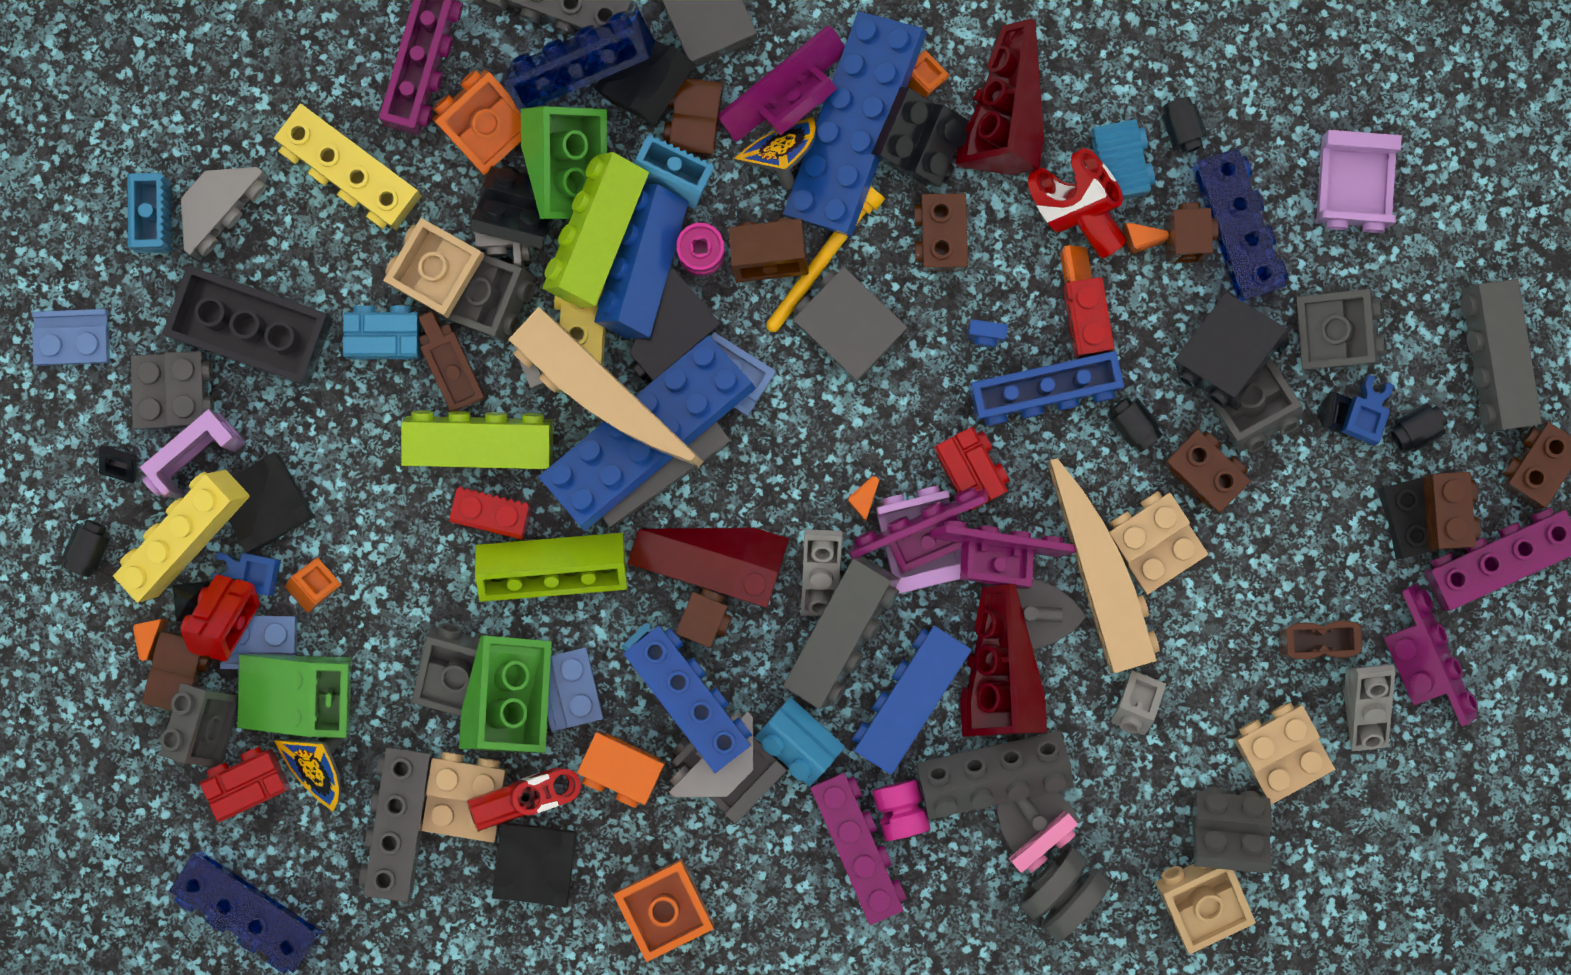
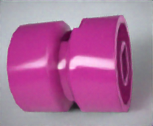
[676,223,725,277]
[872,779,931,841]

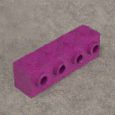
[379,0,463,136]
[1423,507,1571,611]
[810,771,907,925]

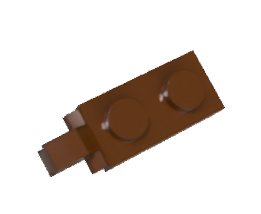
[418,310,485,412]

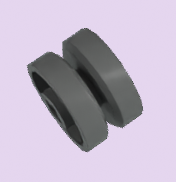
[1018,846,1112,942]

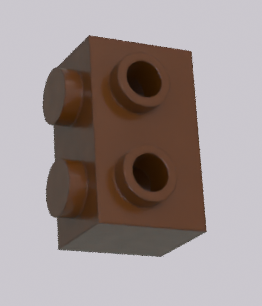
[914,193,968,272]
[1164,203,1218,264]
[729,218,809,283]
[1500,422,1571,510]
[1162,430,1251,514]
[1423,472,1481,550]
[675,588,732,648]

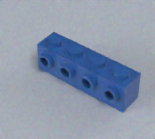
[594,184,689,339]
[968,351,1124,426]
[851,625,972,775]
[623,626,753,773]

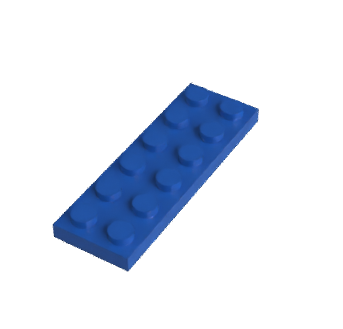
[783,11,927,237]
[538,335,756,532]

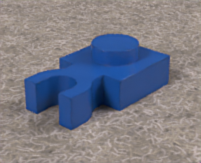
[967,319,1008,348]
[1341,375,1394,446]
[212,552,281,596]

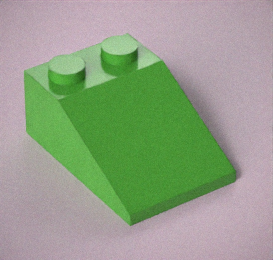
[521,106,607,219]
[459,635,552,753]

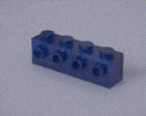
[503,9,655,113]
[1192,148,1288,303]
[169,851,323,973]

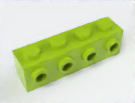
[542,152,649,308]
[401,410,553,469]
[475,533,627,602]

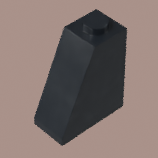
[629,268,721,381]

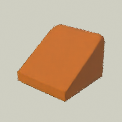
[907,50,950,99]
[1122,223,1169,254]
[1059,245,1092,284]
[847,476,879,522]
[285,557,342,613]
[133,619,168,661]

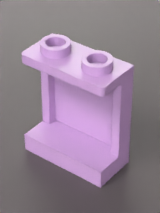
[1316,130,1402,233]
[140,409,246,499]
[875,486,962,594]

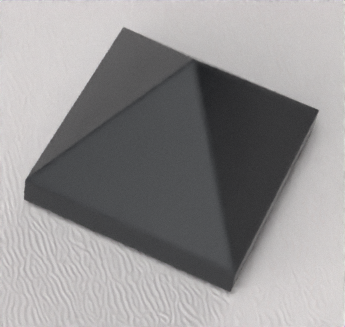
[1316,391,1352,435]
[99,445,136,484]
[173,581,210,622]

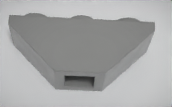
[181,167,269,259]
[801,529,842,616]
[1344,664,1396,751]
[669,711,754,797]

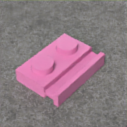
[1008,811,1078,873]

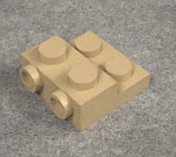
[383,218,485,318]
[1109,491,1209,595]
[1233,702,1336,805]
[421,752,508,843]
[1155,864,1256,955]

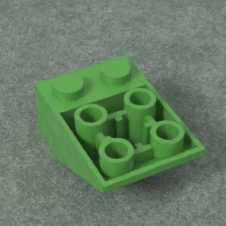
[237,654,352,738]

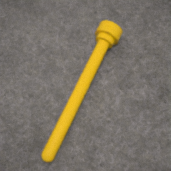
[766,186,885,332]

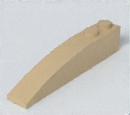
[508,307,704,467]
[1047,458,1160,673]

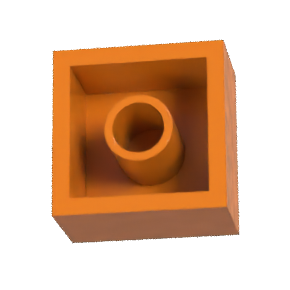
[577,730,667,808]
[613,859,714,962]

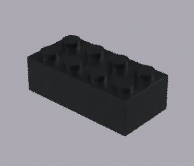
[162,265,333,387]

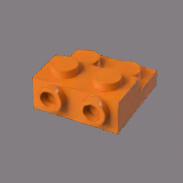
[431,69,522,175]

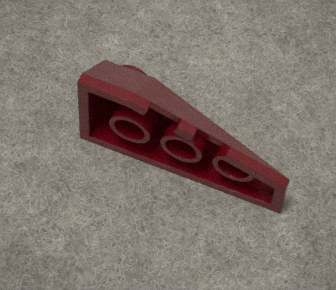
[955,19,1044,175]
[627,527,789,608]
[960,584,1047,737]

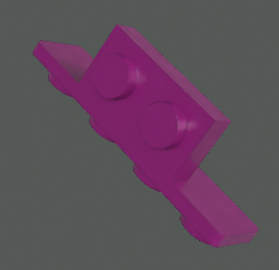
[717,25,845,142]
[848,487,988,573]
[930,521,1076,589]
[1384,582,1478,727]

